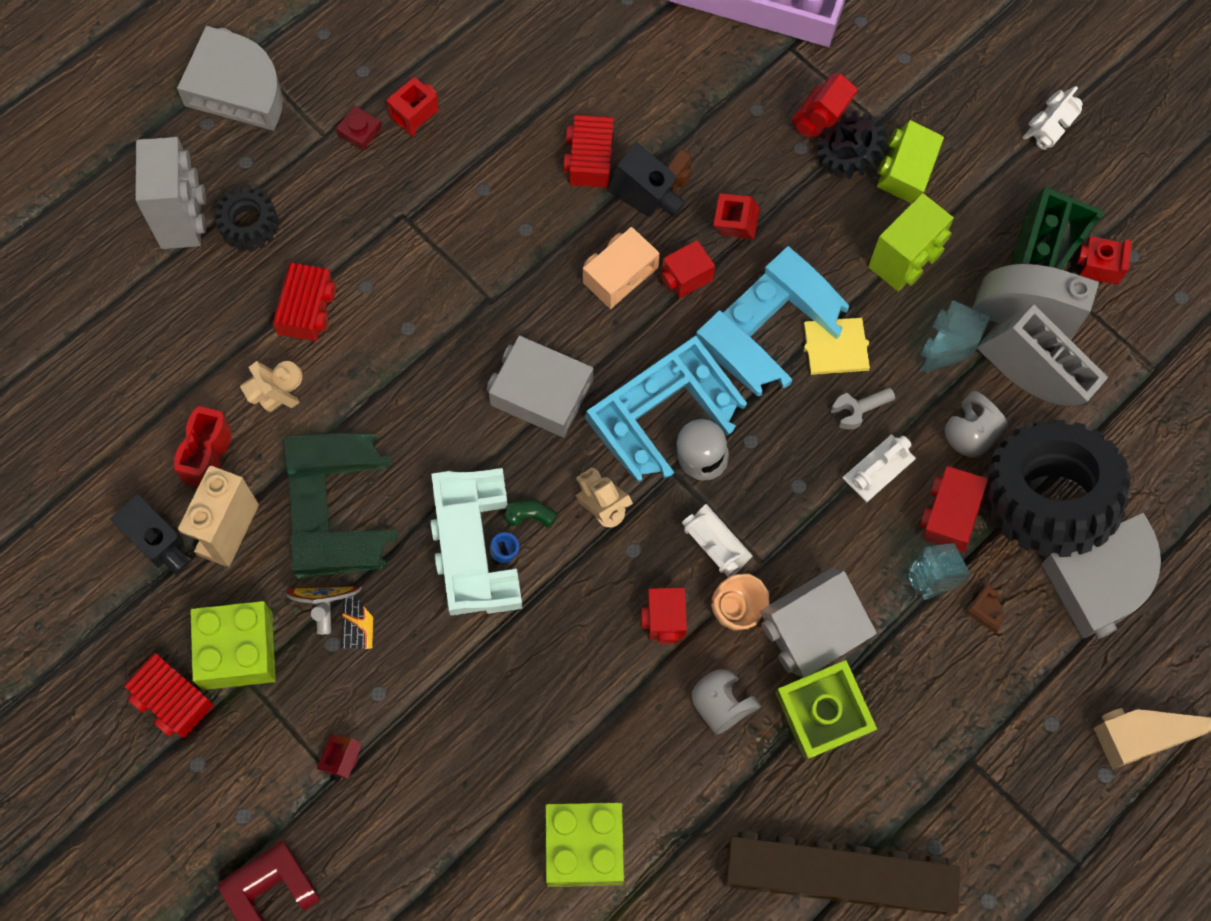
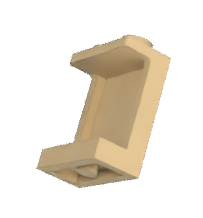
[178,466,259,567]

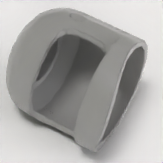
[945,391,1008,457]
[676,419,729,481]
[692,669,762,735]

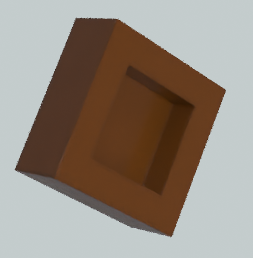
[667,150,693,193]

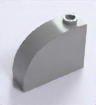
[177,26,283,131]
[971,264,1099,340]
[976,304,1108,406]
[1042,513,1161,639]

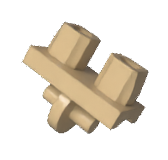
[240,361,302,412]
[575,467,633,527]

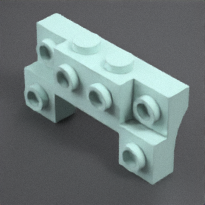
[431,468,523,616]

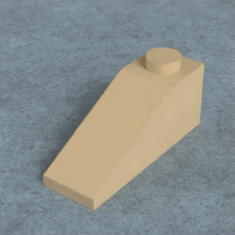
[1093,708,1211,770]

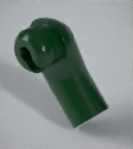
[504,499,558,528]

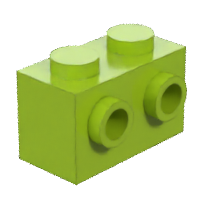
[877,120,944,203]

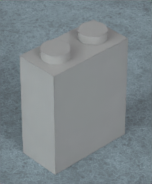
[487,335,594,438]
[760,568,877,678]

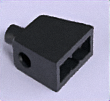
[608,142,686,217]
[110,494,192,575]

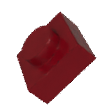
[336,106,382,151]
[316,734,362,779]

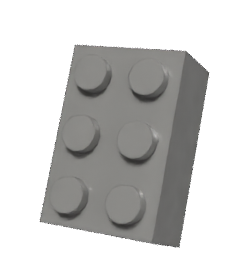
[136,137,206,249]

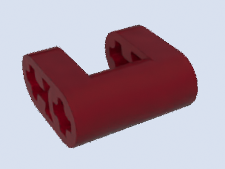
[217,839,321,921]

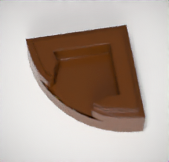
[966,582,1003,634]

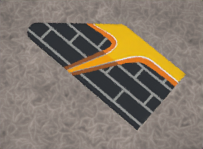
[341,595,373,649]

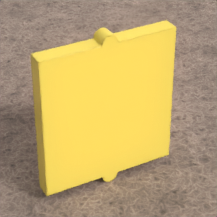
[803,318,870,375]

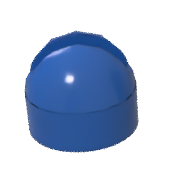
[490,532,519,563]

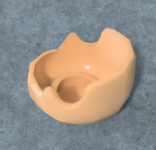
[711,574,770,631]

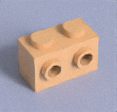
[583,227,660,309]

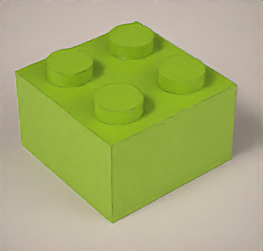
[868,193,954,292]
[191,601,276,690]
[775,660,877,760]
[546,803,624,887]

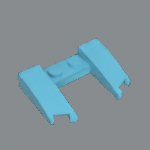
[696,246,849,396]
[584,336,747,482]

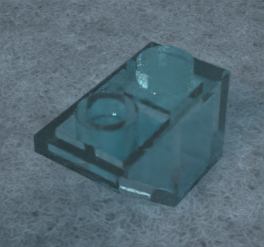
[920,300,990,372]
[909,543,971,600]

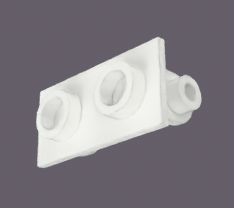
[1022,86,1083,150]
[843,434,916,503]
[682,504,753,578]

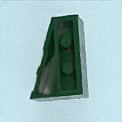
[1010,187,1105,270]

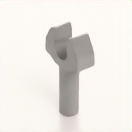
[831,387,895,429]

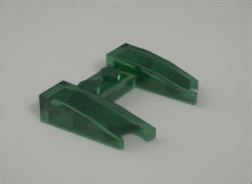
[284,433,399,578]

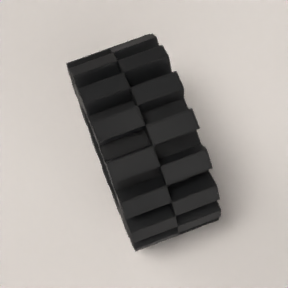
[214,186,279,251]

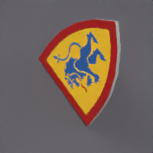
[287,586,362,635]

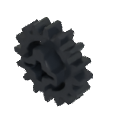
[817,110,889,179]

